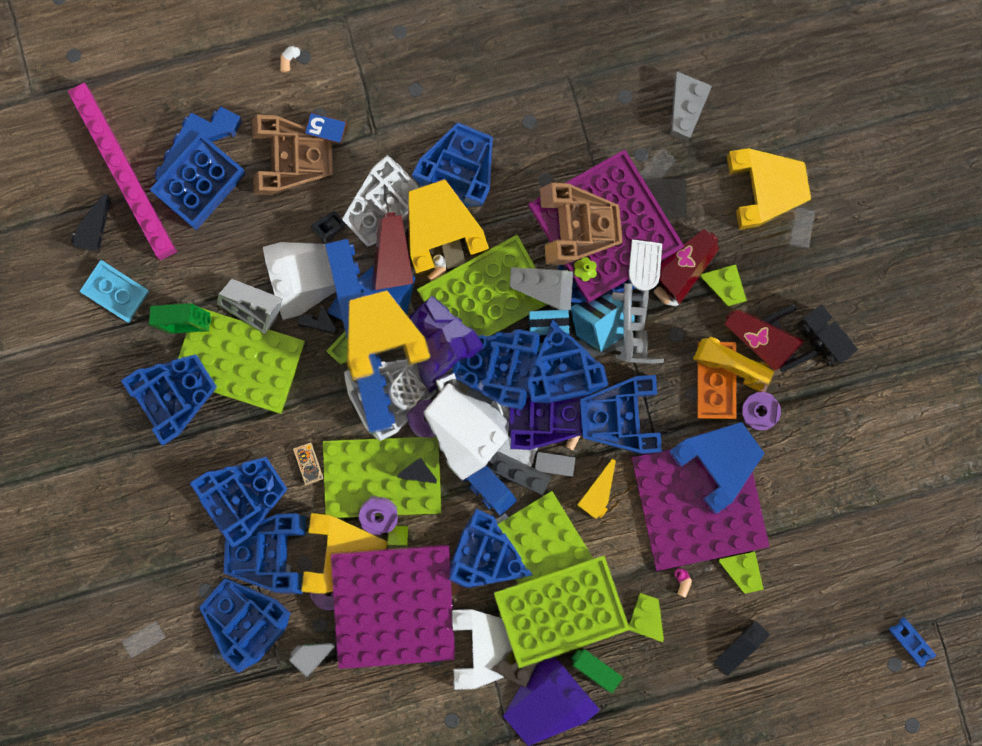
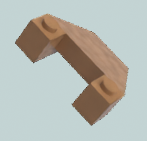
[252,115,333,195]
[540,183,623,265]

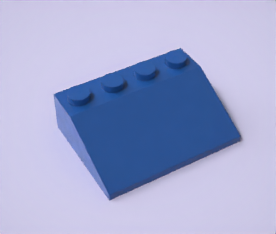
[150,132,246,230]

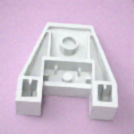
[452,609,512,689]

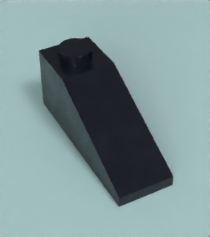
[71,194,111,253]
[714,620,770,676]

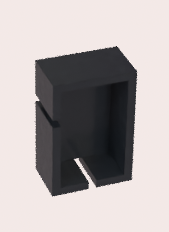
[798,304,859,368]

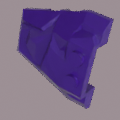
[408,296,484,393]

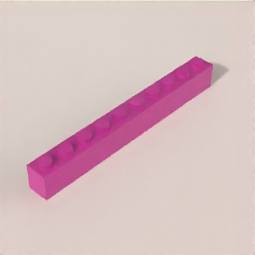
[68,82,177,260]

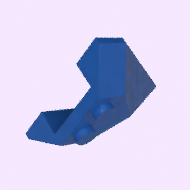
[527,320,608,403]
[449,509,532,588]

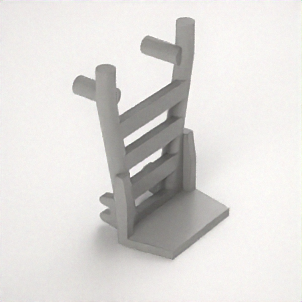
[612,283,664,364]

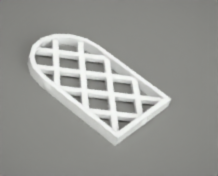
[389,367,427,410]

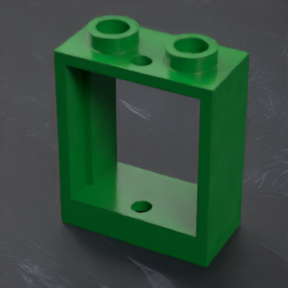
[149,303,211,334]
[571,648,623,693]

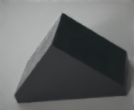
[310,210,346,244]
[398,458,437,484]

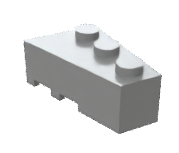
[670,72,712,142]

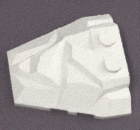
[342,155,420,247]

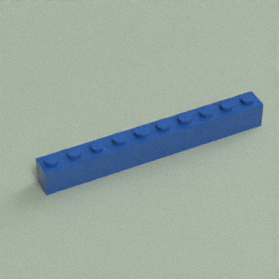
[325,239,395,434]

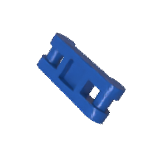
[888,617,936,668]

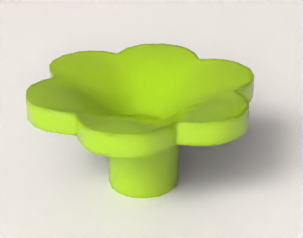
[574,257,597,282]

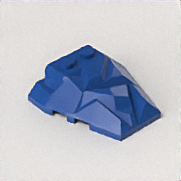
[452,330,539,410]
[121,354,217,446]
[190,457,287,548]

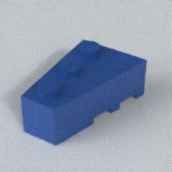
[463,465,517,516]

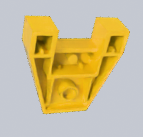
[727,148,811,230]
[408,179,489,273]
[347,291,430,381]
[693,337,775,392]
[302,513,388,594]

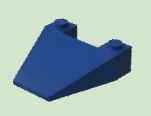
[580,375,662,454]
[668,422,765,514]
[224,514,306,594]

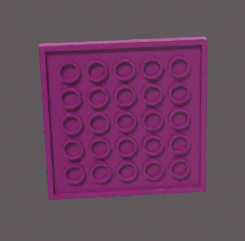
[528,149,685,303]
[631,449,770,571]
[331,545,455,669]

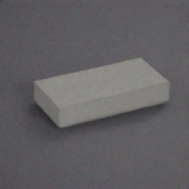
[535,452,575,477]

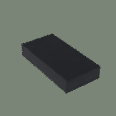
[455,381,494,405]

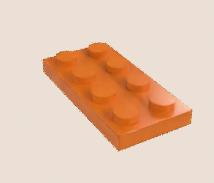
[697,342,736,419]

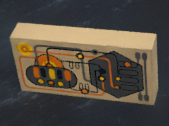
[293,443,324,485]

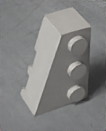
[510,268,573,310]
[217,279,283,334]

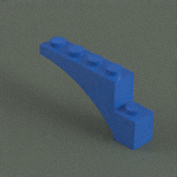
[154,106,242,181]

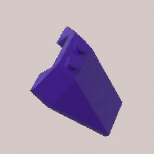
[508,395,589,450]
[503,656,600,746]

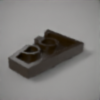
[491,649,537,688]

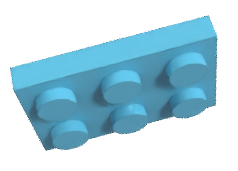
[79,260,150,323]

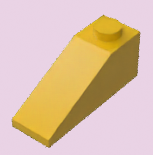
[577,459,616,519]

